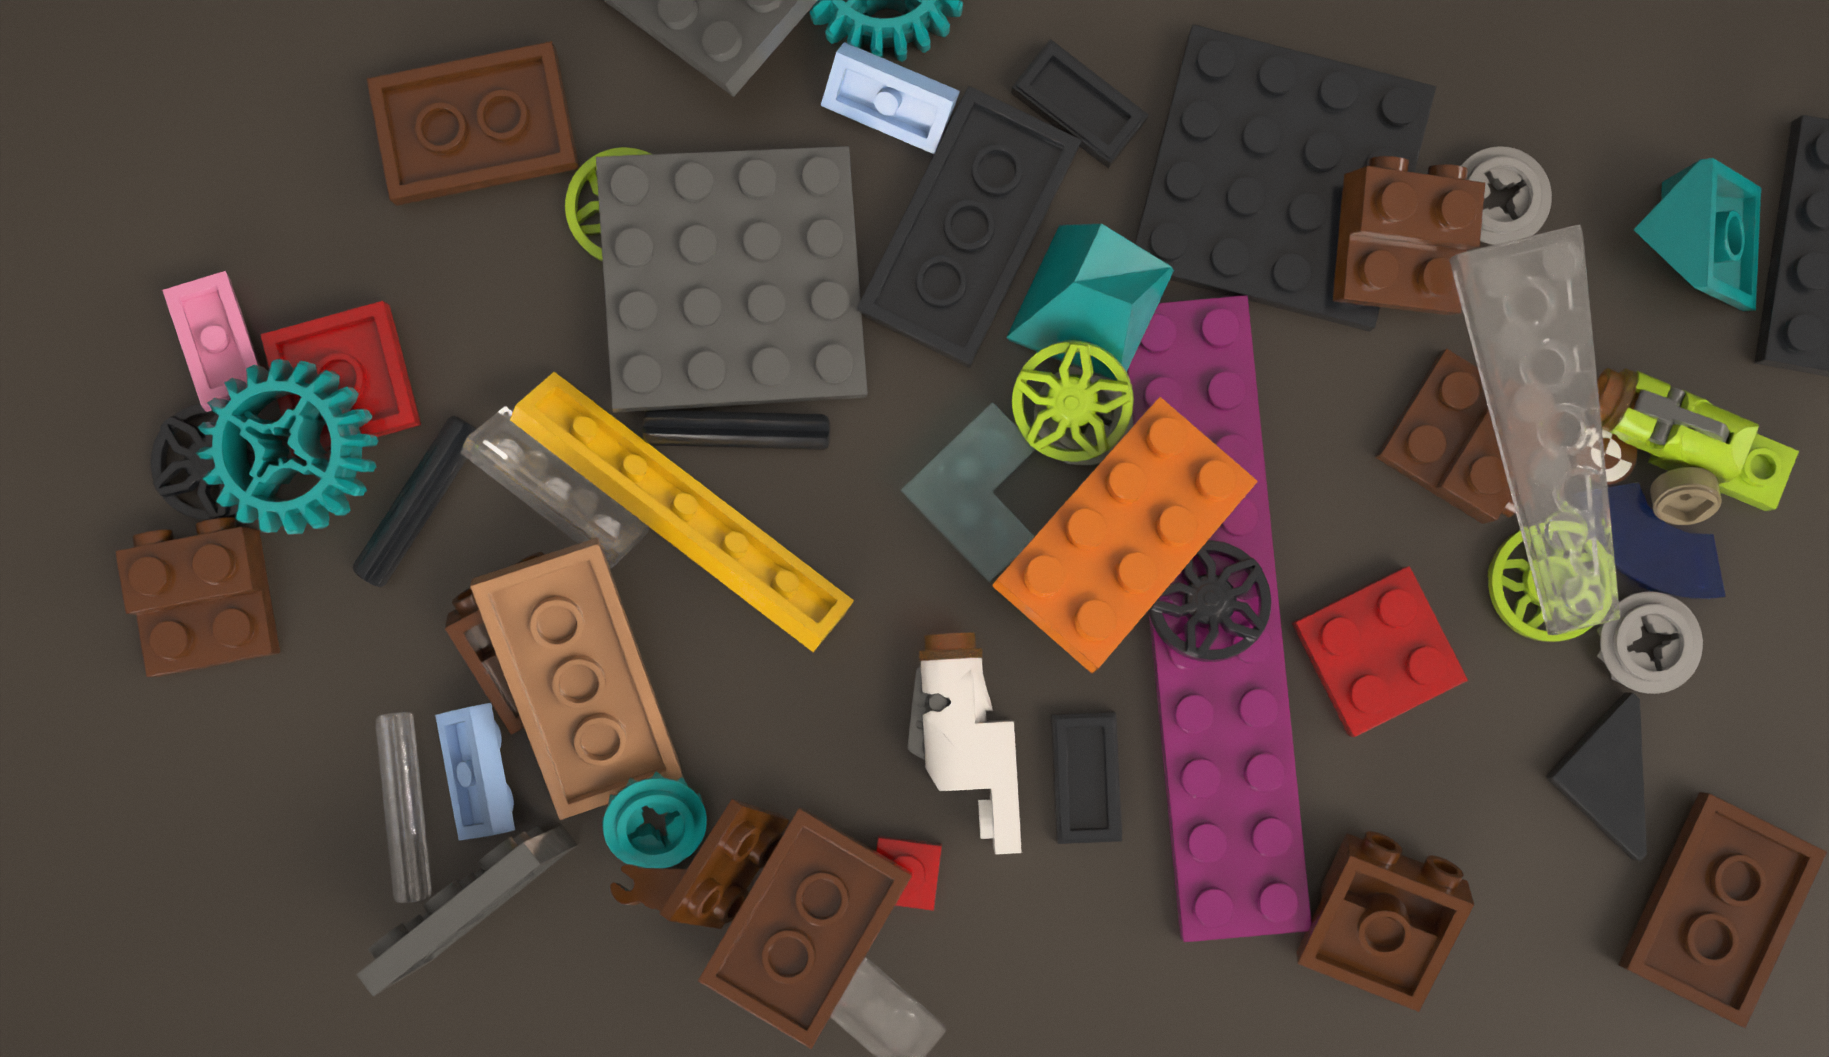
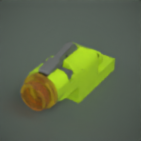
[1584,368,1799,511]

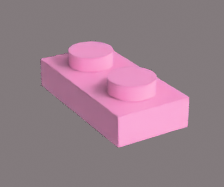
[162,271,260,412]

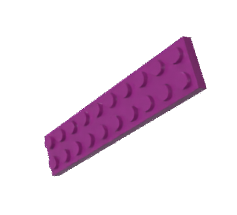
[1127,295,1311,942]

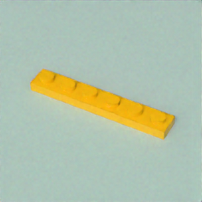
[510,372,854,652]

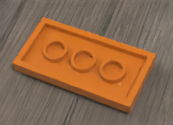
[992,397,1258,674]

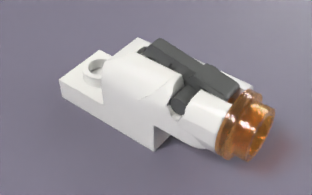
[907,632,1022,854]

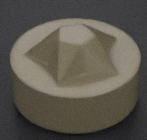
[1650,467,1722,525]

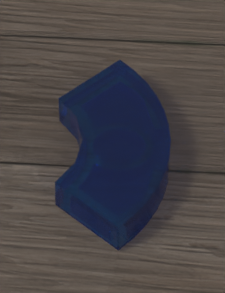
[1569,482,1726,599]

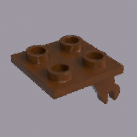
[610,799,790,929]

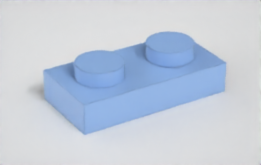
[821,42,960,154]
[435,703,515,841]

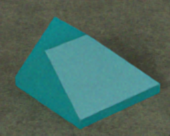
[1634,158,1761,311]
[1007,224,1174,381]

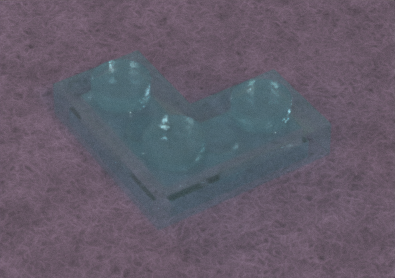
[901,402,1036,583]

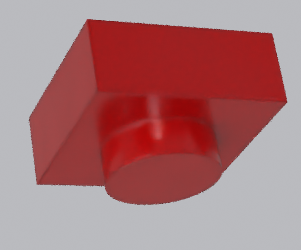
[876,836,942,911]

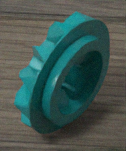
[602,771,707,868]

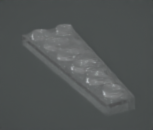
[1449,224,1620,635]

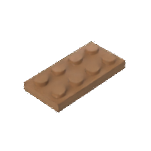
[470,537,683,820]

